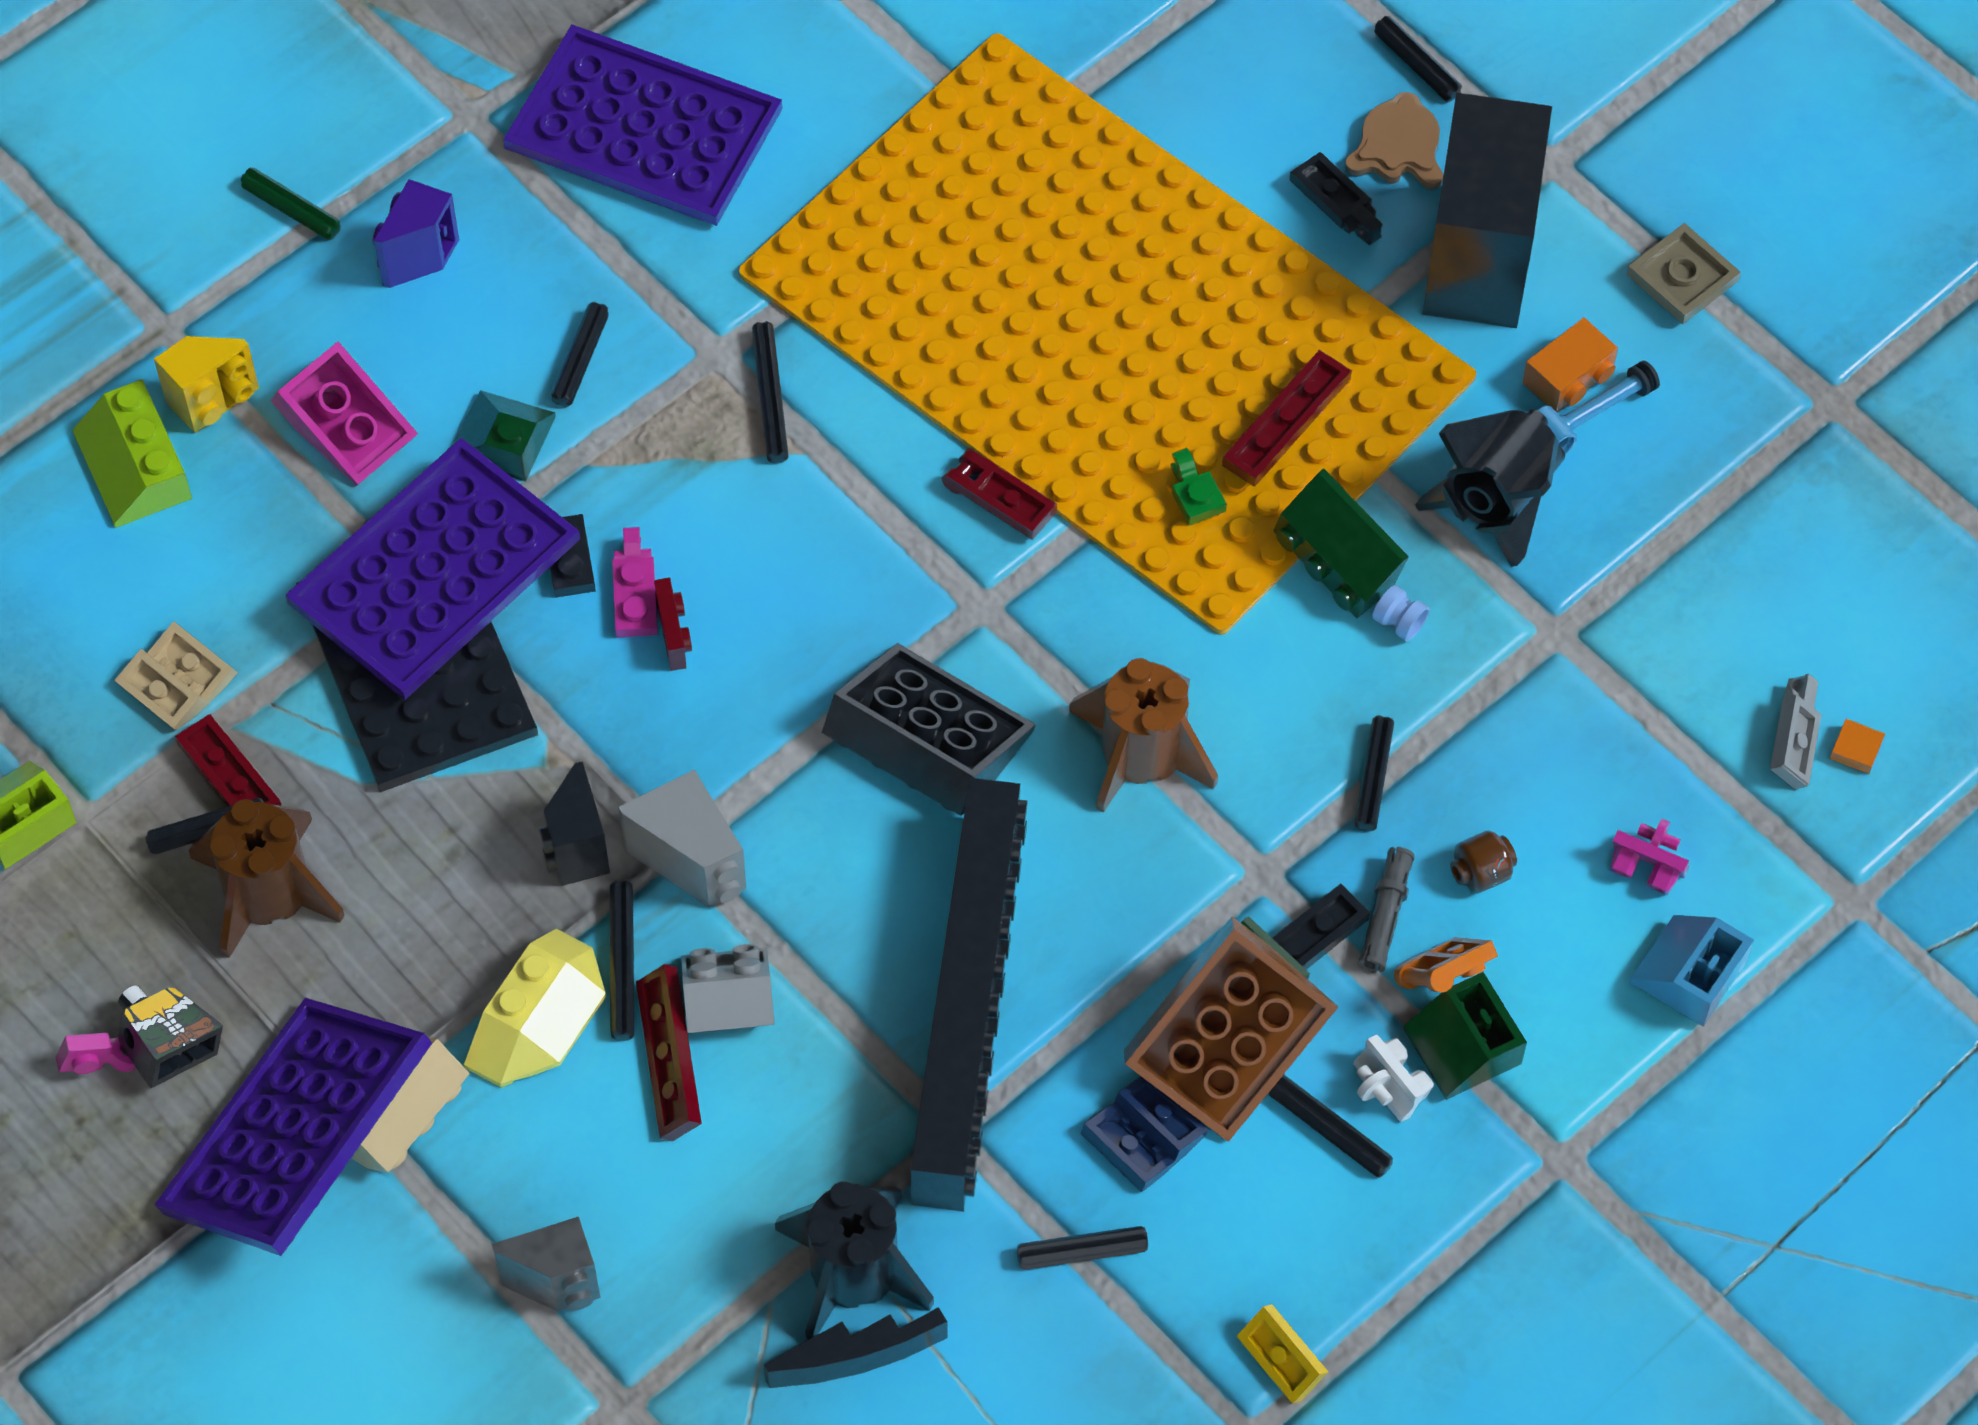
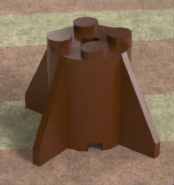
[188,799,344,958]

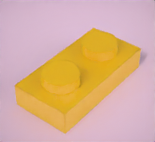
[1237,1304,1328,1404]

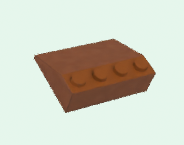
[1124,917,1338,1142]

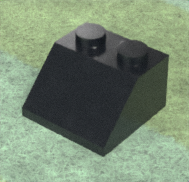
[539,761,610,886]

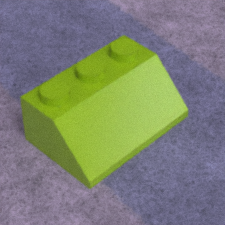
[72,379,192,528]

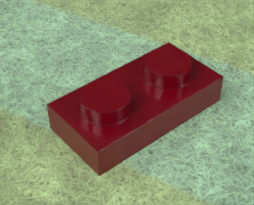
[654,577,692,671]

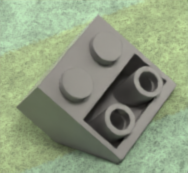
[681,944,775,1033]

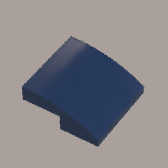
[1080,1076,1209,1192]

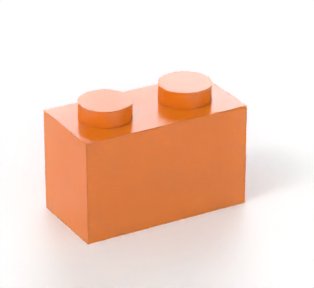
[1522,317,1618,413]

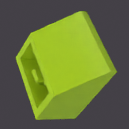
[0,760,77,870]

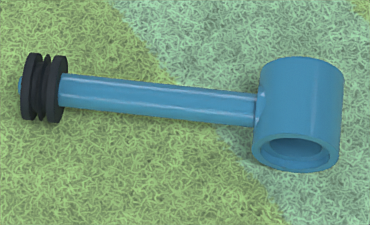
[1537,360,1660,455]

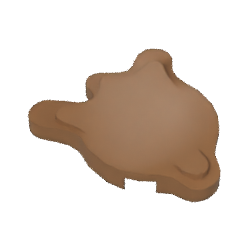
[1345,92,1443,190]

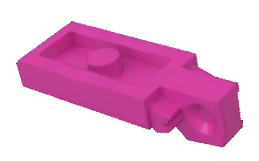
[612,527,658,638]

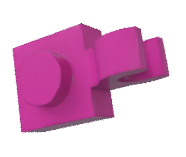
[55,1033,136,1074]

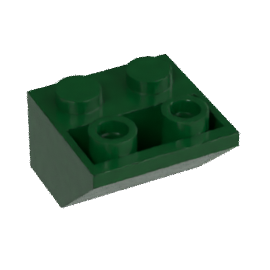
[1403,972,1527,1100]

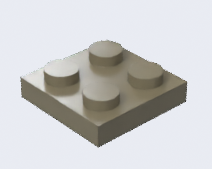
[1626,223,1741,324]

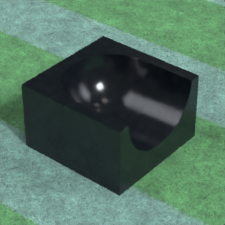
[1422,92,1552,328]

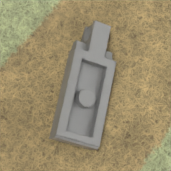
[1770,674,1821,789]

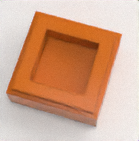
[1830,719,1885,774]

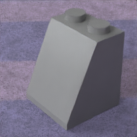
[618,770,746,907]

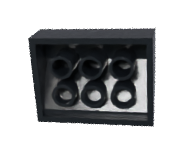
[821,643,1036,816]

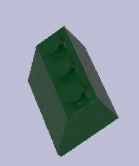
[1273,468,1409,619]

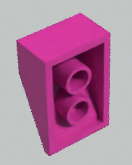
[270,341,418,486]

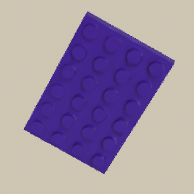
[503,24,783,226]
[285,437,580,700]
[154,997,432,1256]

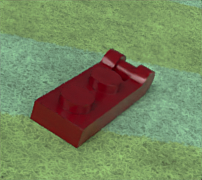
[941,449,1057,540]

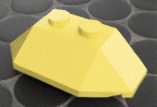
[464,929,606,1088]

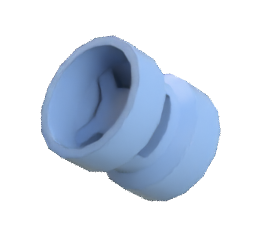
[1372,585,1430,642]

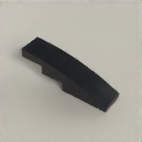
[764,1307,948,1388]

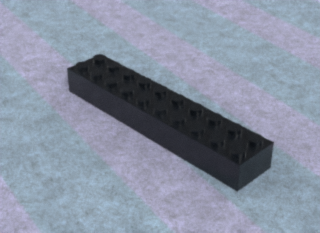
[911,778,1028,1211]

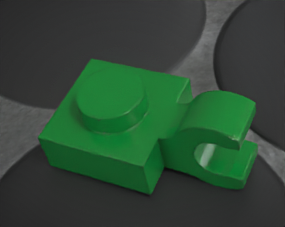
[1171,448,1227,526]

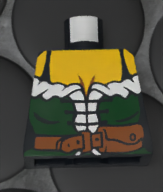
[118,986,223,1088]

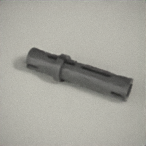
[1358,847,1415,972]

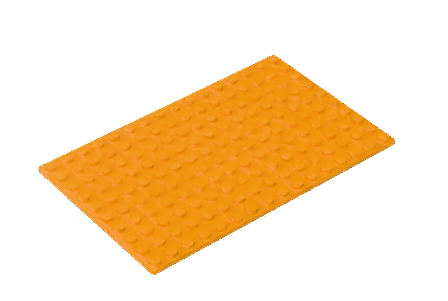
[739,33,1476,635]

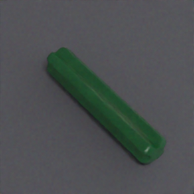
[240,167,341,240]

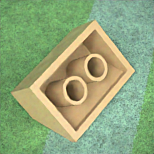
[351,1037,470,1173]

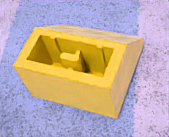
[154,336,259,433]

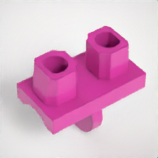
[1610,818,1689,895]

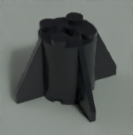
[1415,410,1565,567]
[775,1181,934,1339]

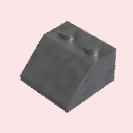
[492,1216,601,1312]

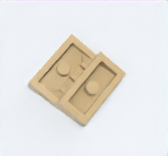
[114,621,238,730]

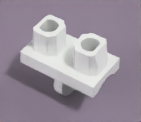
[1353,1035,1434,1122]

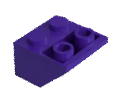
[372,179,460,288]

